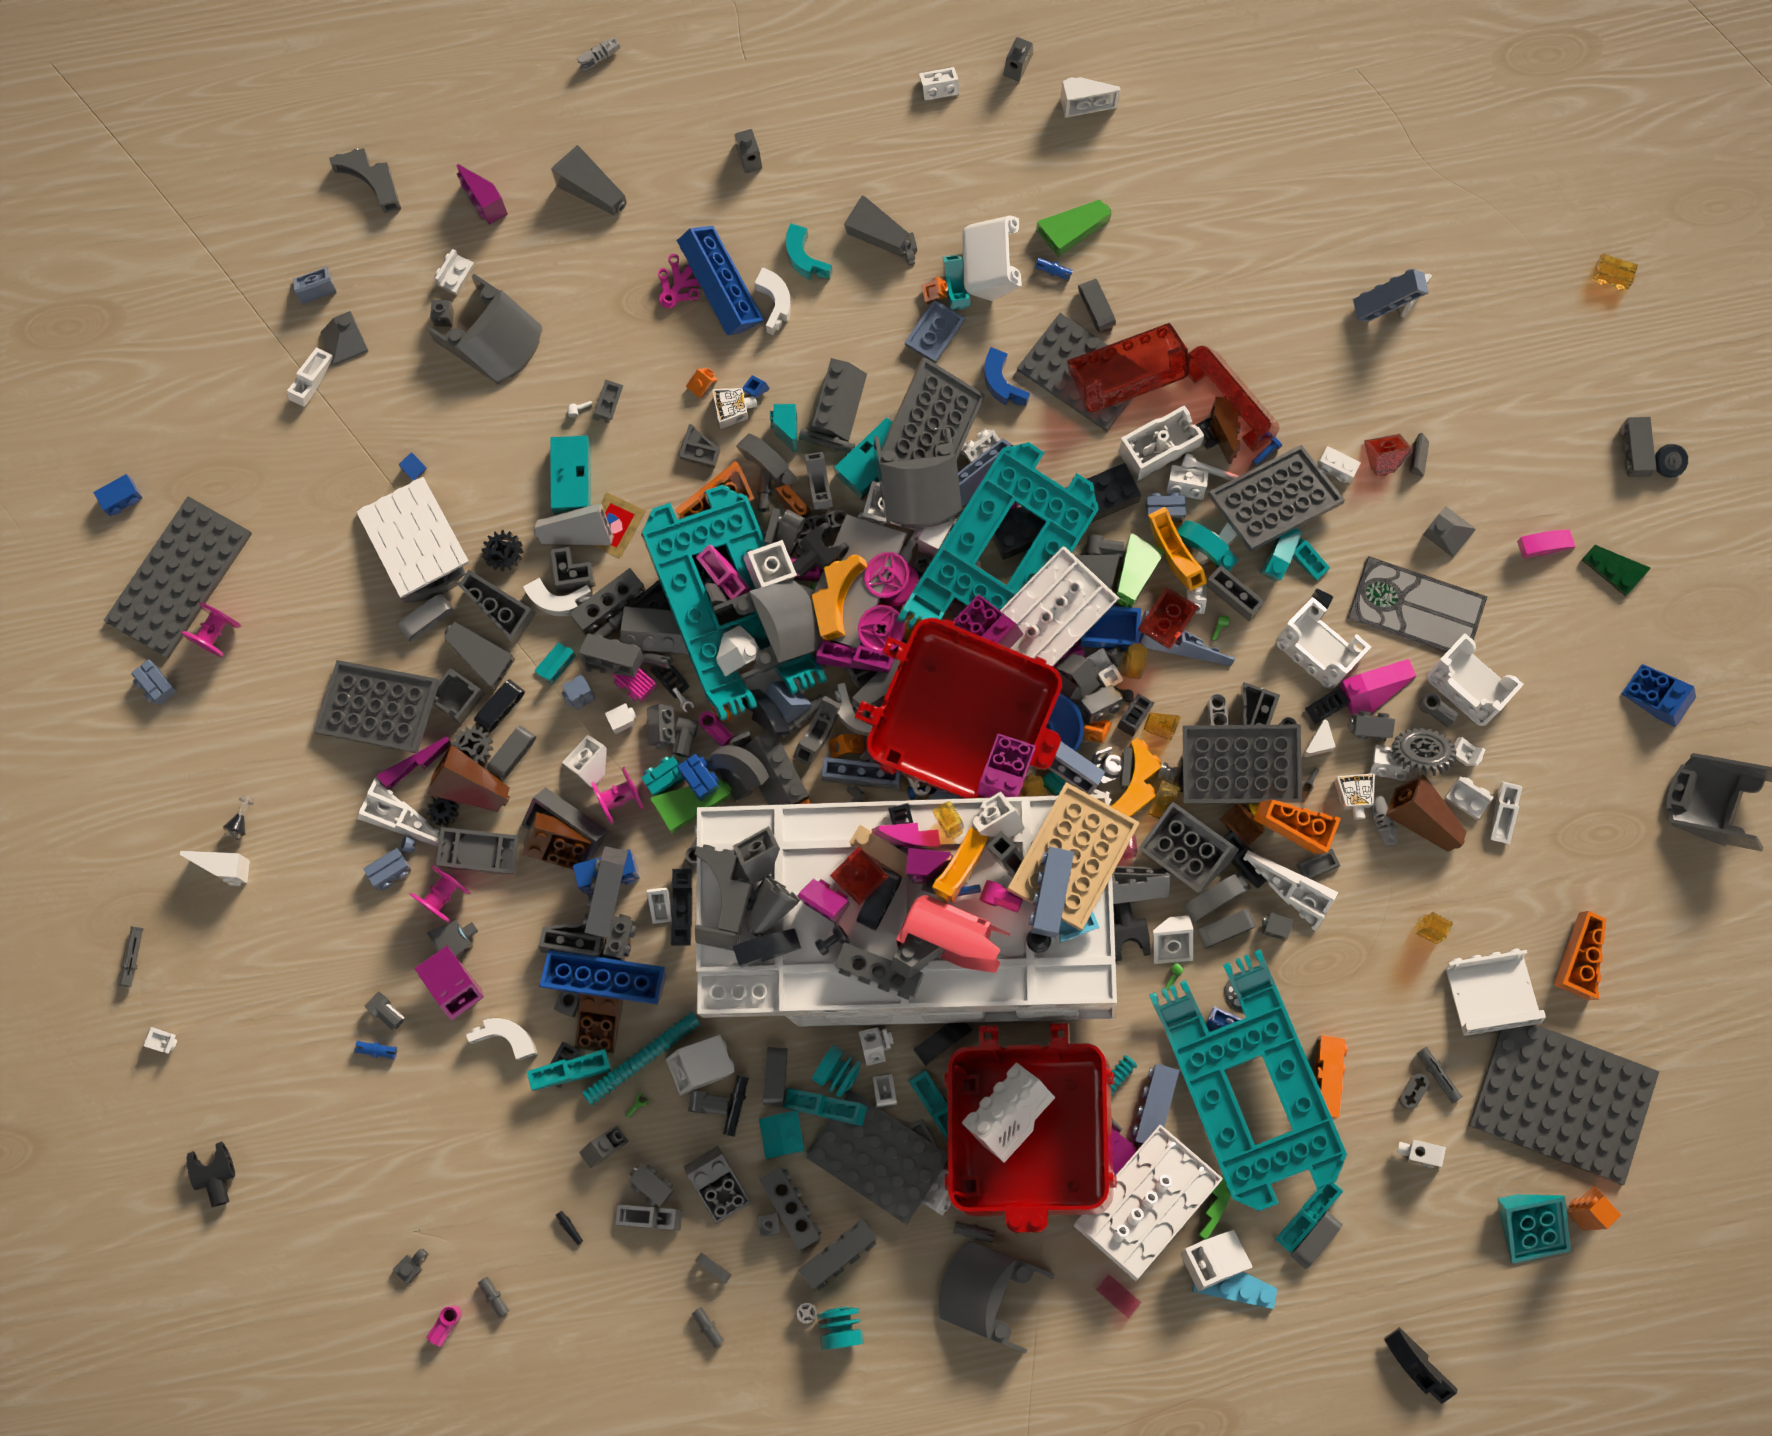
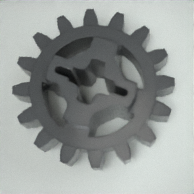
[451,725,494,764]

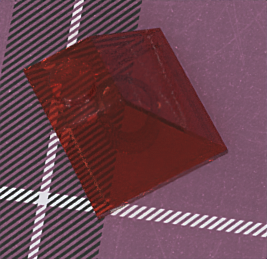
[1364,434,1413,476]
[830,846,889,905]

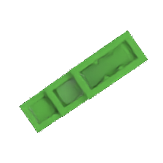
[1197,1175,1231,1240]

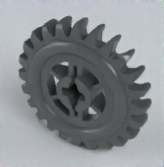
[1392,728,1457,776]

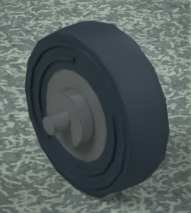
[1655,444,1688,478]

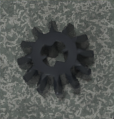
[426,797,460,826]

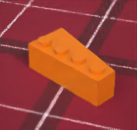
[675,461,754,519]
[1253,800,1341,855]
[1554,911,1606,1001]
[1313,1035,1348,1120]
[1567,1185,1621,1231]

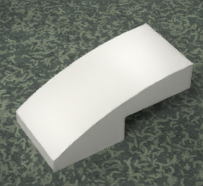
[1086,648,1123,688]

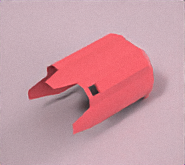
[896,895,1010,973]

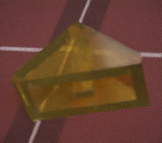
[1143,712,1181,740]

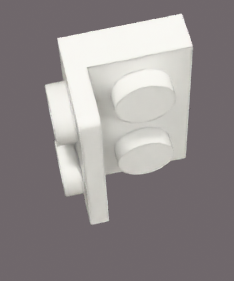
[919,67,959,101]
[435,249,475,295]
[960,429,1000,463]
[1318,446,1361,484]
[1167,465,1209,500]
[1370,744,1413,782]
[1444,777,1494,820]
[922,1168,951,1216]

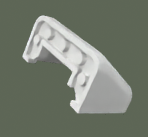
[962,216,1021,301]
[1427,634,1524,726]

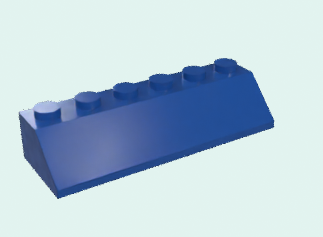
[676,226,764,336]
[539,950,666,1005]

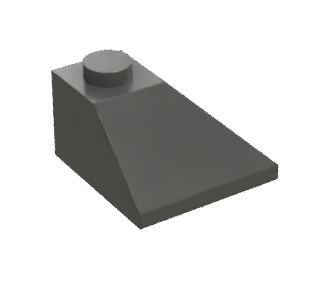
[320,311,368,365]
[1423,506,1476,557]
[733,826,780,884]

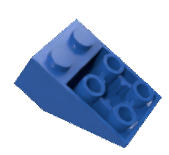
[1622,664,1696,727]

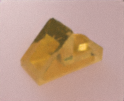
[1148,780,1180,819]

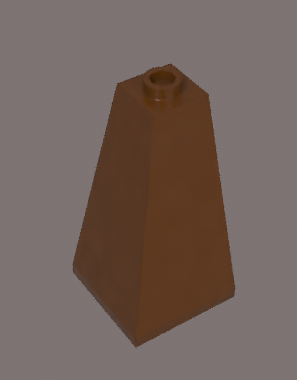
[427,745,510,812]
[1386,774,1467,852]

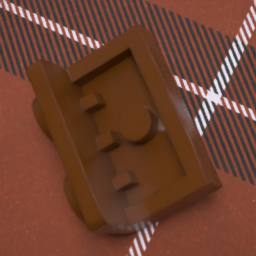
[771,484,812,518]
[1219,803,1265,846]

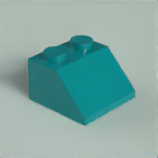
[770,404,797,452]
[759,1110,805,1159]

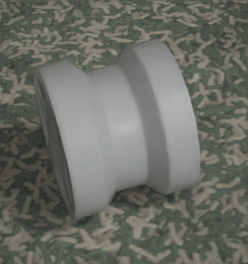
[796,1303,817,1324]

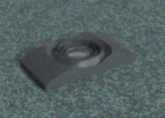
[436,827,519,875]

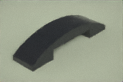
[671,869,693,946]

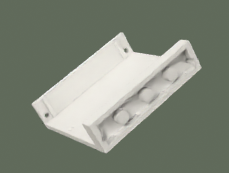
[1445,949,1546,1036]

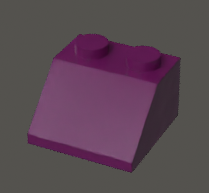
[906,848,953,884]
[797,878,850,923]

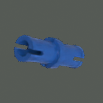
[1035,257,1073,281]
[355,1041,397,1060]

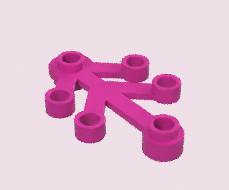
[658,254,701,309]

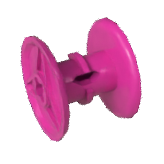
[864,552,920,607]
[180,602,242,657]
[858,604,905,651]
[591,767,645,825]
[409,865,471,923]

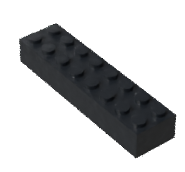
[992,463,1141,560]

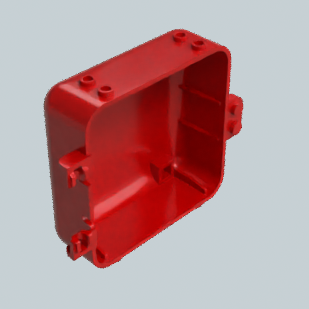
[855,618,1062,799]
[944,1023,1117,1233]

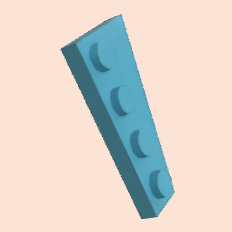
[1193,1272,1277,1309]

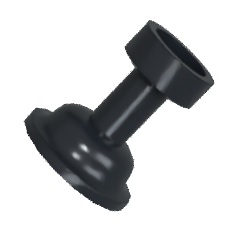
[1196,418,1220,449]
[815,922,851,956]
[1026,931,1051,953]

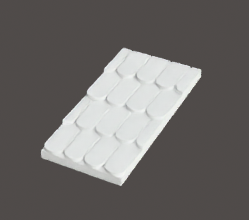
[356,477,469,598]
[1000,547,1120,666]
[1073,1125,1223,1281]

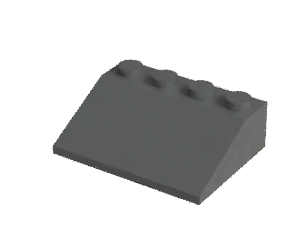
[1138,801,1239,894]

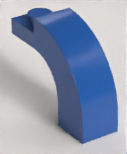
[984,347,1030,406]

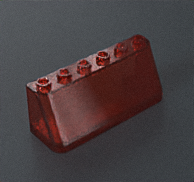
[1067,323,1190,412]
[1183,346,1280,453]

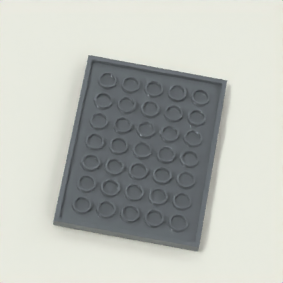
[1469,1024,1659,1185]

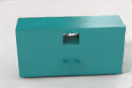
[834,417,893,500]
[550,435,591,515]

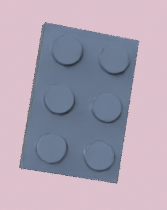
[904,299,965,364]

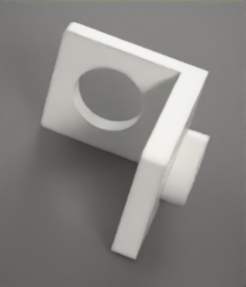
[859,1027,886,1066]

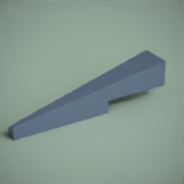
[1139,610,1235,666]

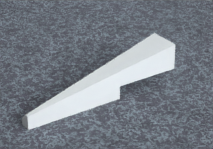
[357,779,440,847]
[1243,850,1338,931]

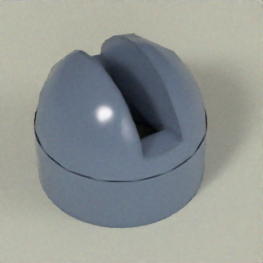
[400,836,416,853]

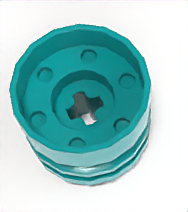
[811,1044,862,1098]
[817,1306,864,1350]

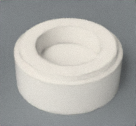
[1103,755,1123,775]

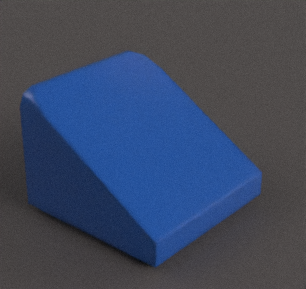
[742,375,770,398]
[399,452,427,481]

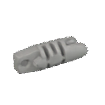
[577,37,621,71]
[1371,796,1398,847]

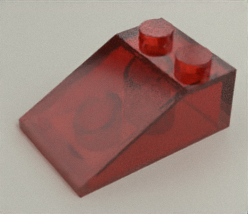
[1137,587,1199,650]

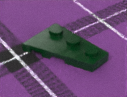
[1581,545,1651,596]

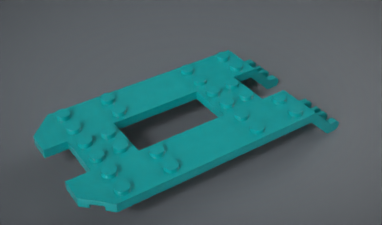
[896,442,1099,629]
[641,485,827,721]
[1149,949,1348,1211]

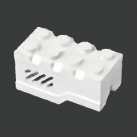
[1118,405,1204,481]
[962,1063,1055,1163]

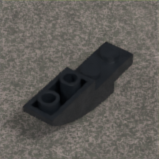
[1384,1327,1458,1404]

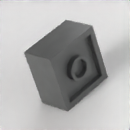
[433,668,484,724]

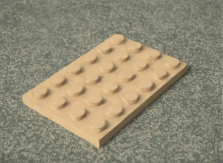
[1007,782,1140,931]

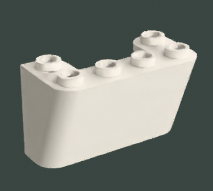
[1276,597,1371,689]

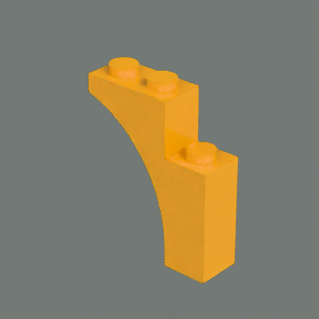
[1148,507,1207,591]
[812,555,867,641]
[1111,738,1161,817]
[932,827,990,903]

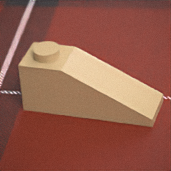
[849,825,908,878]

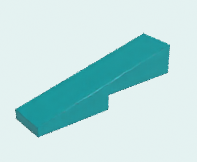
[1275,537,1330,581]
[526,1049,612,1091]
[907,1069,948,1141]
[783,1088,867,1126]
[1275,1182,1344,1253]

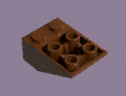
[1210,397,1241,464]
[523,812,591,870]
[575,993,623,1053]

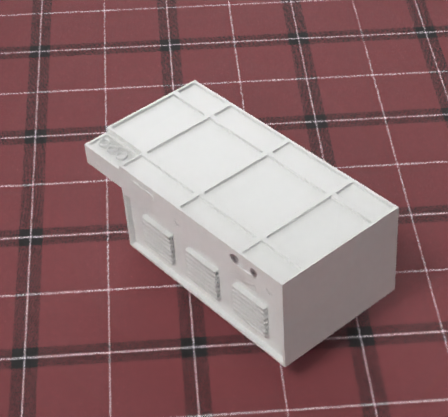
[695,794,1117,1027]

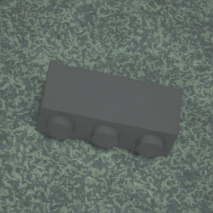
[1621,417,1657,477]
[1206,565,1265,621]

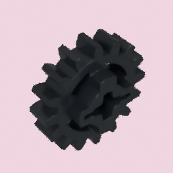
[482,530,524,572]

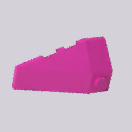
[1338,659,1416,716]

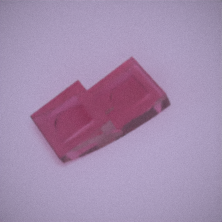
[1096,1274,1141,1319]

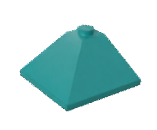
[1497,1194,1571,1264]

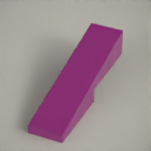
[816,640,895,673]
[376,737,451,790]

